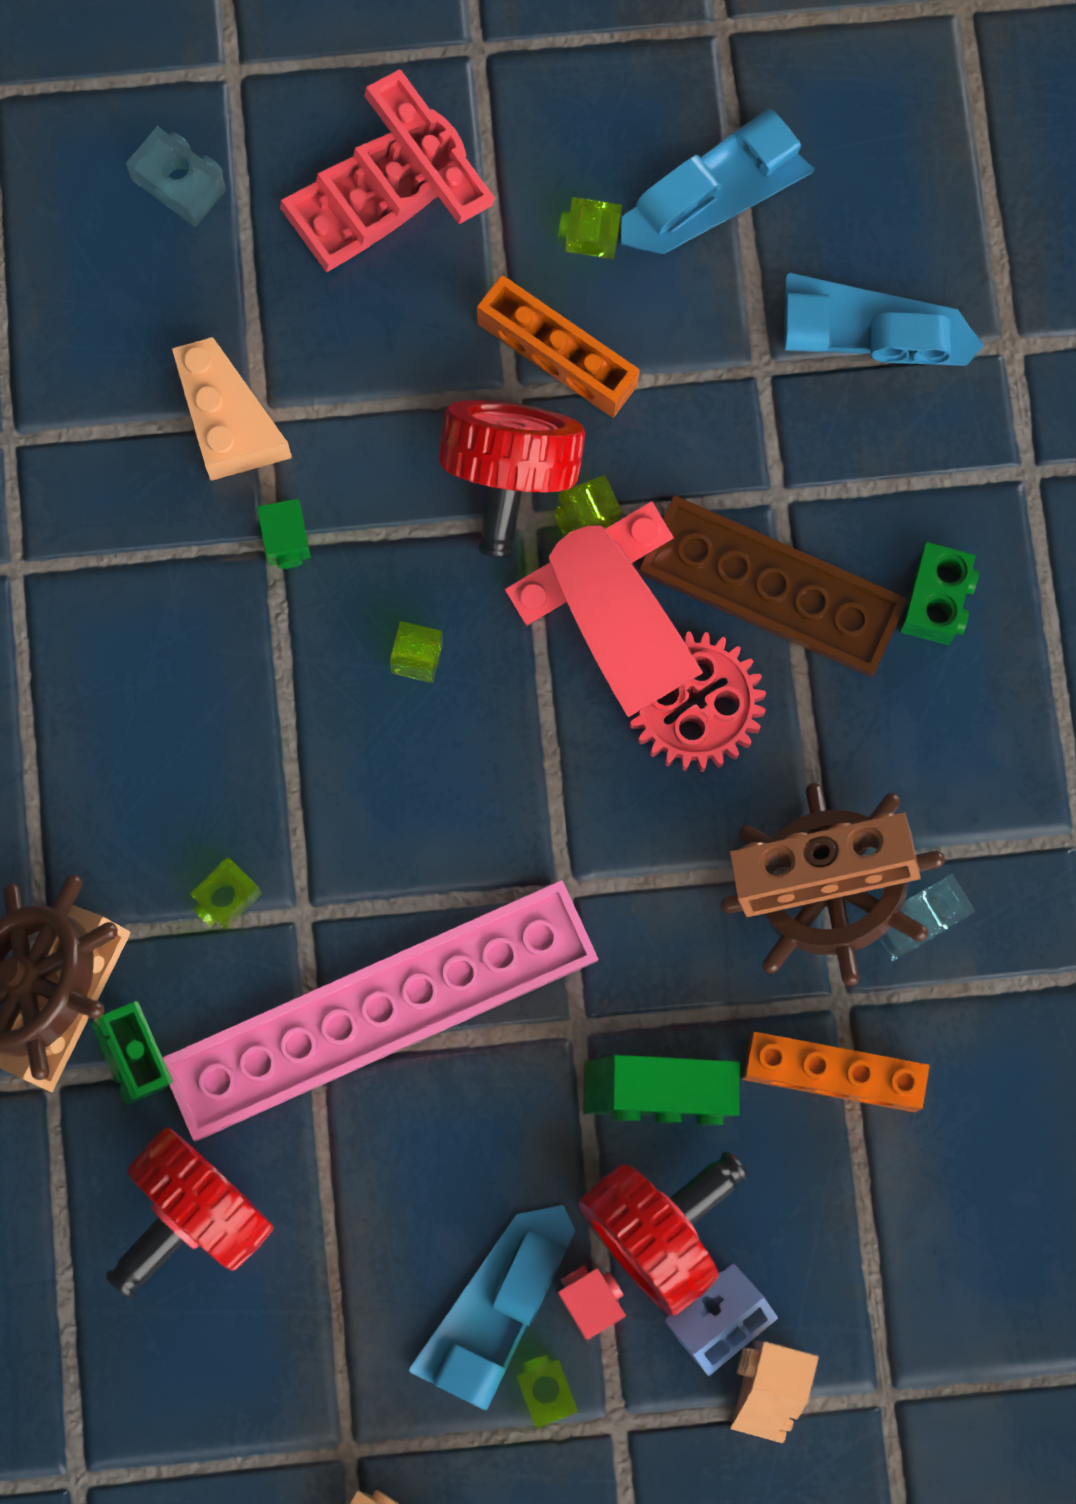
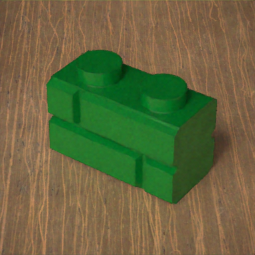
[90,1001,173,1106]

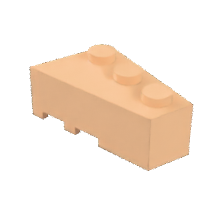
[172,337,292,481]
[731,1340,819,1443]

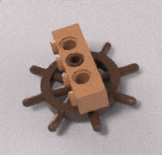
[721,783,945,986]

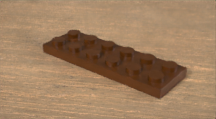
[639,495,908,678]

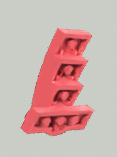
[280,69,495,273]
[505,501,703,717]

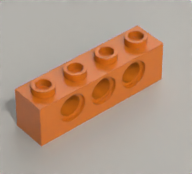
[477,275,640,418]
[742,1032,930,1113]

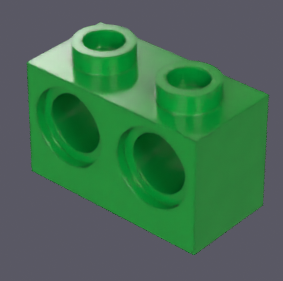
[900,542,980,646]

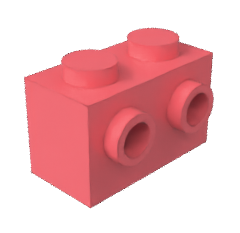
[557,1265,626,1340]

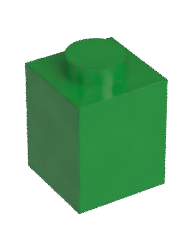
[257,498,311,569]

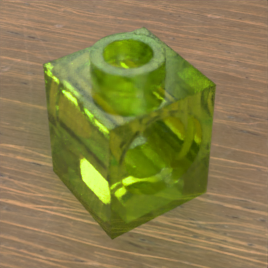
[559,197,622,259]
[553,475,622,534]
[390,621,443,683]
[190,857,262,930]
[516,1354,578,1429]

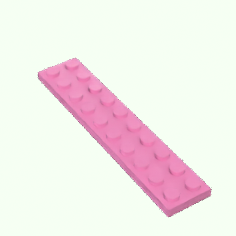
[163,880,598,1142]

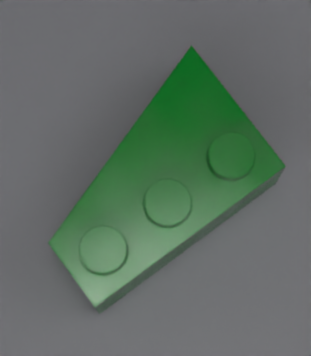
[583,1055,740,1126]

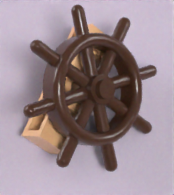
[0,874,131,1092]

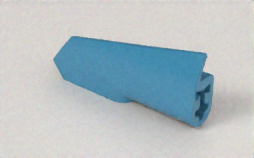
[621,108,814,254]
[784,273,984,366]
[410,1205,576,1410]

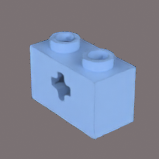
[664,1263,778,1376]

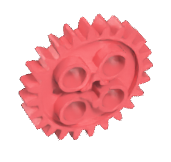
[630,632,766,772]

